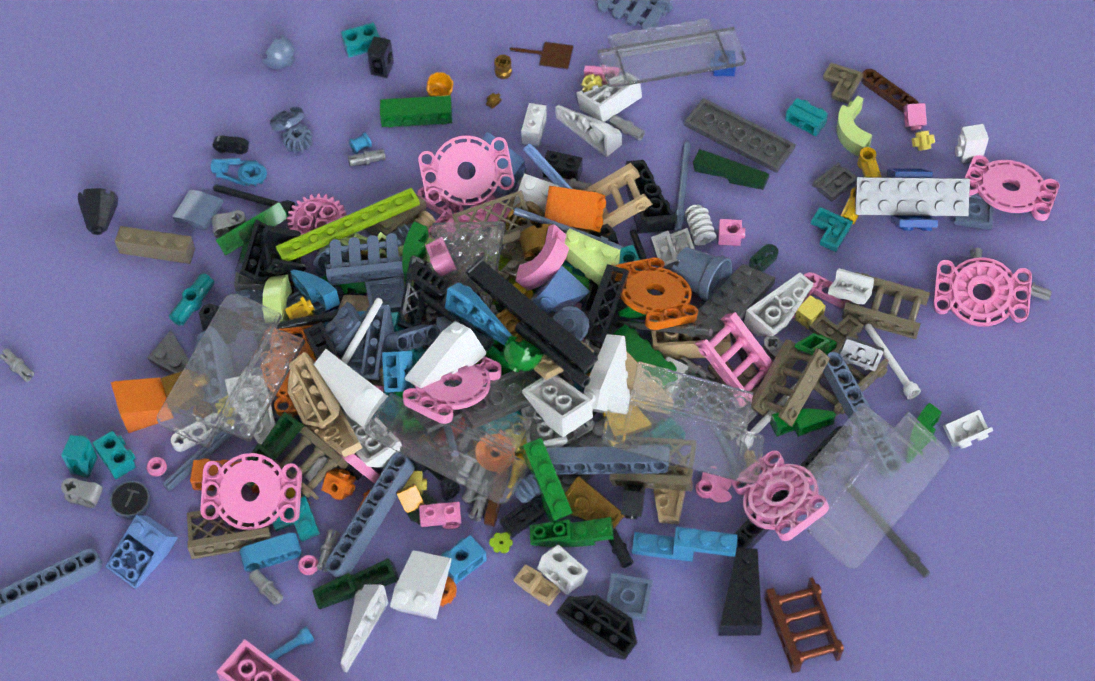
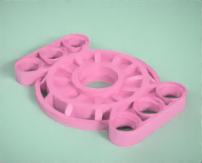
[419,135,514,206]
[965,155,1060,221]
[933,258,1032,327]
[403,356,501,424]
[732,451,829,541]
[200,453,302,530]

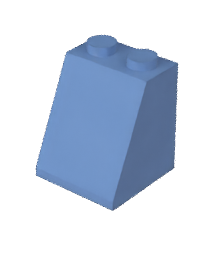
[468,132,527,196]
[530,266,590,314]

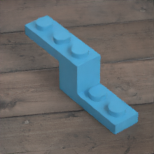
[632,527,738,562]

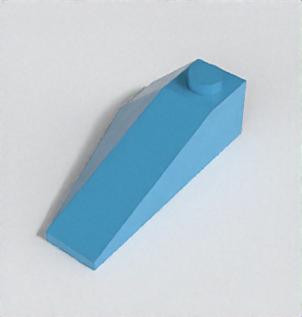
[445,283,512,345]

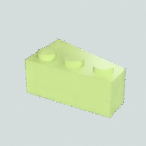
[565,228,620,288]

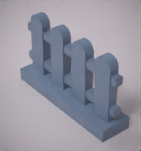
[597,0,673,33]
[326,233,404,285]

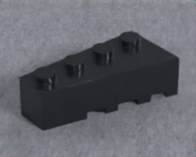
[625,160,677,233]
[719,549,762,636]

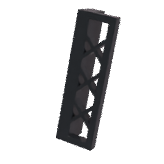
[397,256,432,329]
[584,264,630,344]

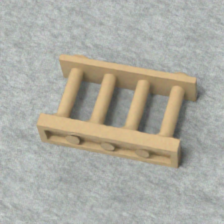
[583,163,652,233]

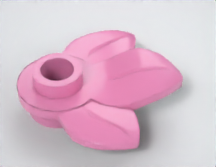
[696,467,733,503]

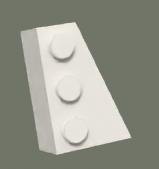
[576,73,642,122]

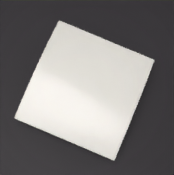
[651,228,695,269]

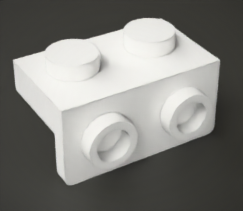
[828,268,874,305]
[943,410,994,449]

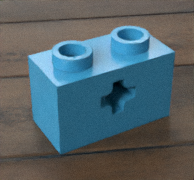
[382,351,414,392]

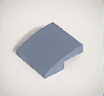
[172,190,224,229]

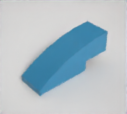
[291,270,340,310]

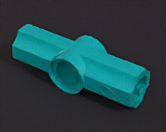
[169,273,215,326]

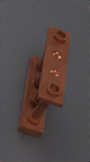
[764,577,844,673]

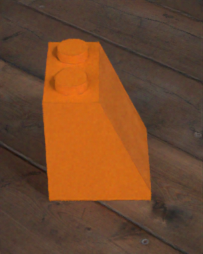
[544,186,606,233]
[111,377,173,433]

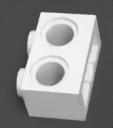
[521,103,547,147]
[537,545,588,595]

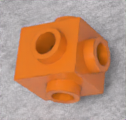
[321,468,356,500]

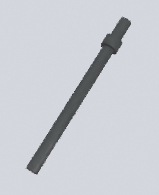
[615,320,713,337]
[844,483,930,578]

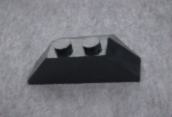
[235,219,276,282]
[556,595,637,660]

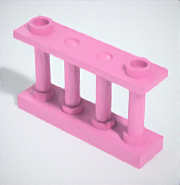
[695,312,773,404]

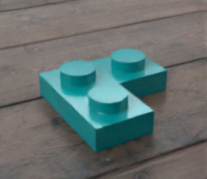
[811,207,853,252]
[270,496,321,542]

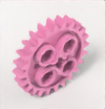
[287,194,347,235]

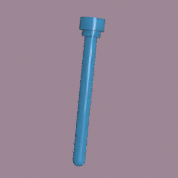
[267,627,315,661]

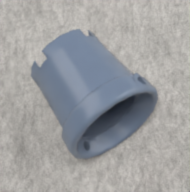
[672,247,732,302]

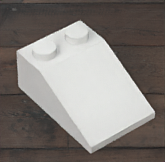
[513,174,559,224]
[522,375,593,437]
[390,550,452,619]

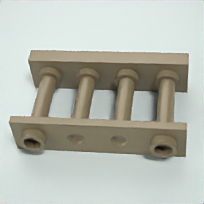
[842,272,930,339]
[813,333,889,418]
[748,339,830,426]
[275,413,349,500]

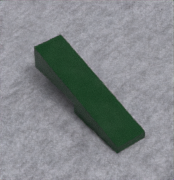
[693,149,770,190]
[246,412,305,488]
[312,558,399,609]

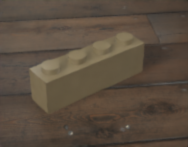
[115,226,195,264]

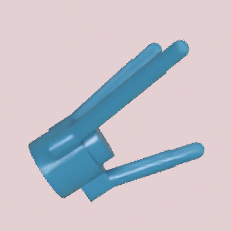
[211,158,258,186]

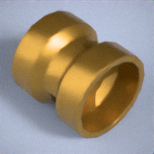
[494,54,512,79]

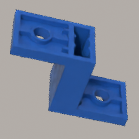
[887,168,938,231]

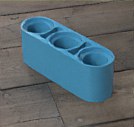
[239,533,302,572]

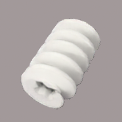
[685,205,716,246]

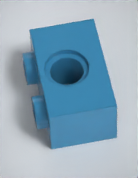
[441,535,487,584]

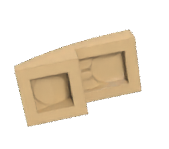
[513,564,561,606]

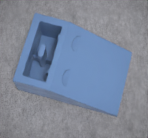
[105,515,178,589]

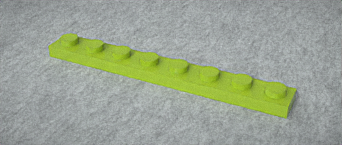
[275,187,420,261]

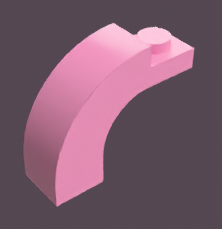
[516,224,569,291]

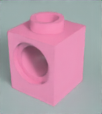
[903,103,927,130]
[718,219,745,246]

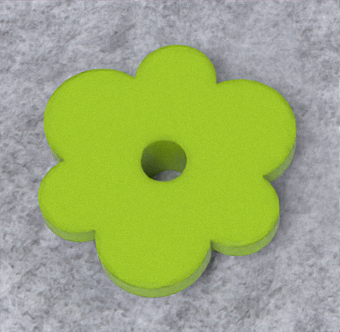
[489,532,513,553]

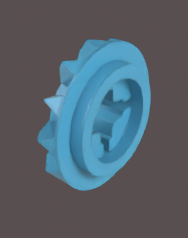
[238,162,267,187]

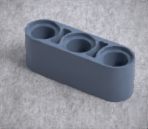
[385,325,440,351]

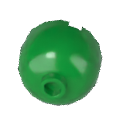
[503,336,544,373]

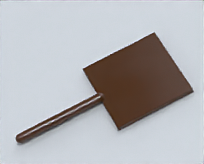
[510,42,574,69]

